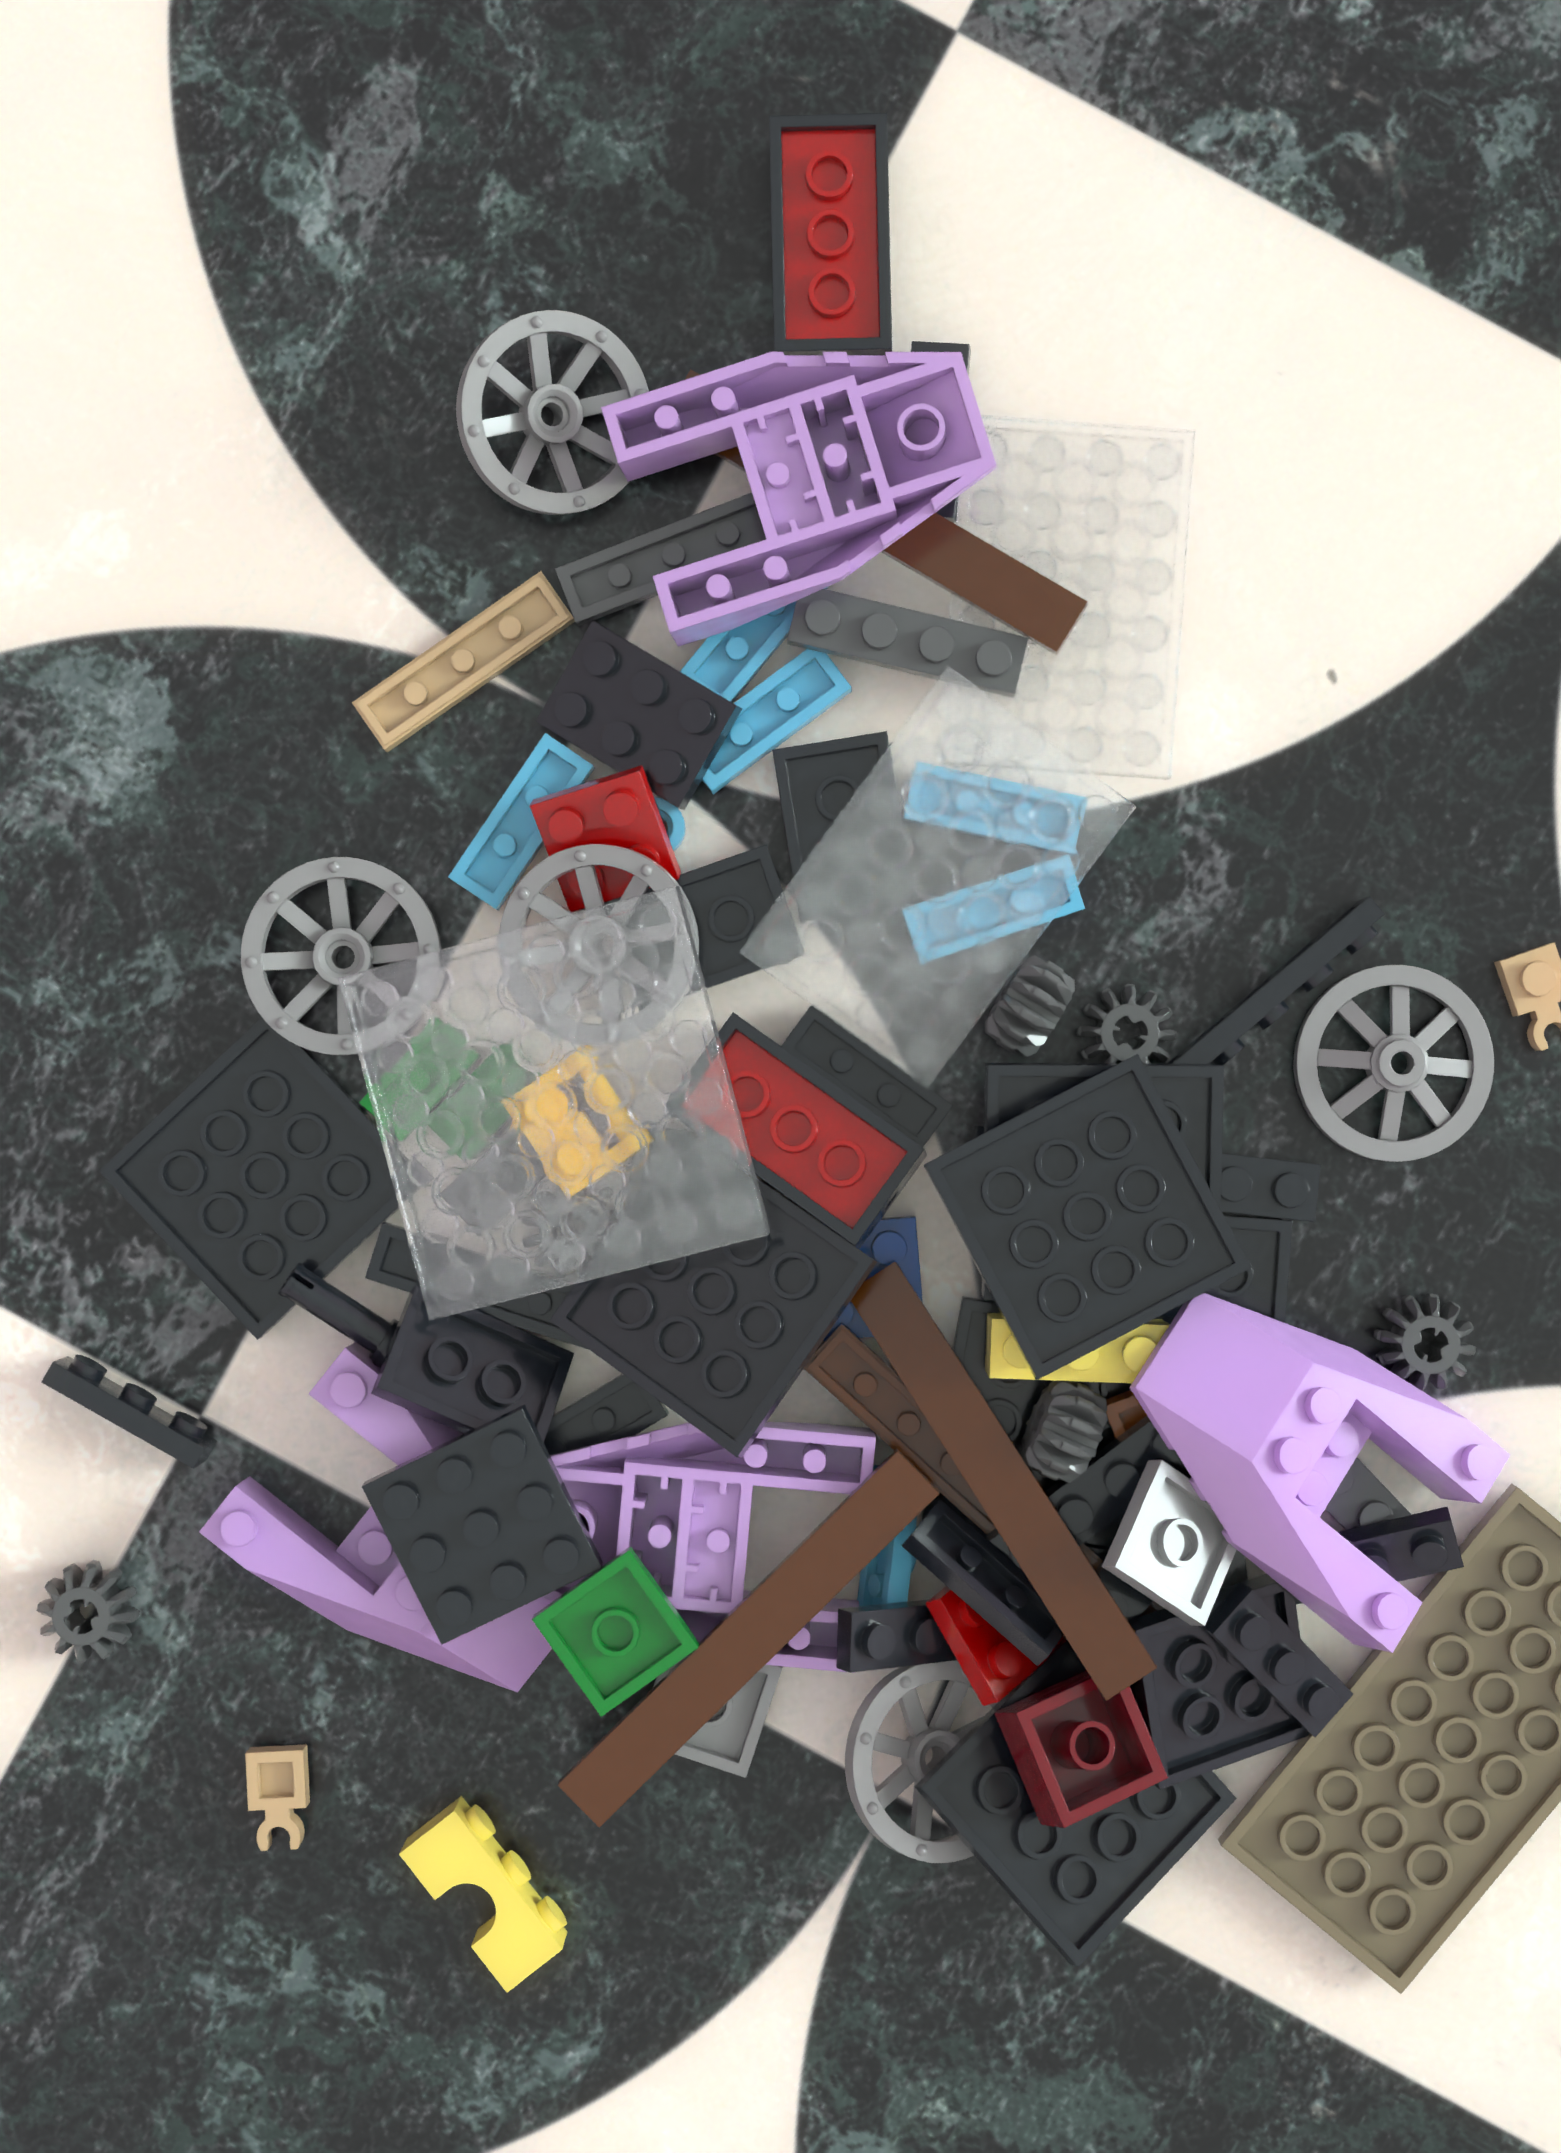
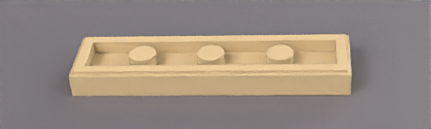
[352,571,575,752]

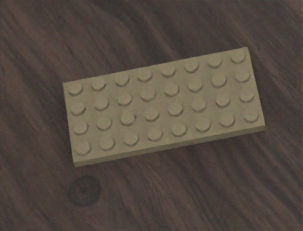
[1217,1483,1561,1994]

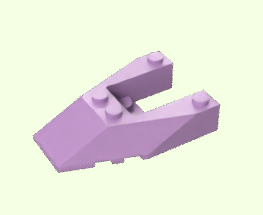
[601,352,997,647]
[1129,1293,1510,1653]
[199,1342,552,1693]
[542,1422,876,1673]

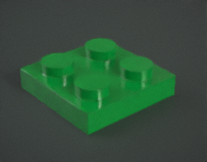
[532,1546,699,1717]

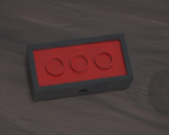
[769,113,892,355]
[664,1012,927,1249]

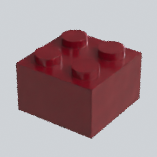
[994,1670,1168,1828]

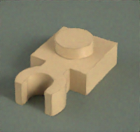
[1494,942,1561,1051]
[245,1744,310,1851]

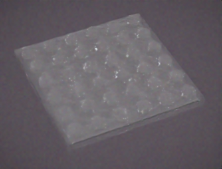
[338,886,771,1321]

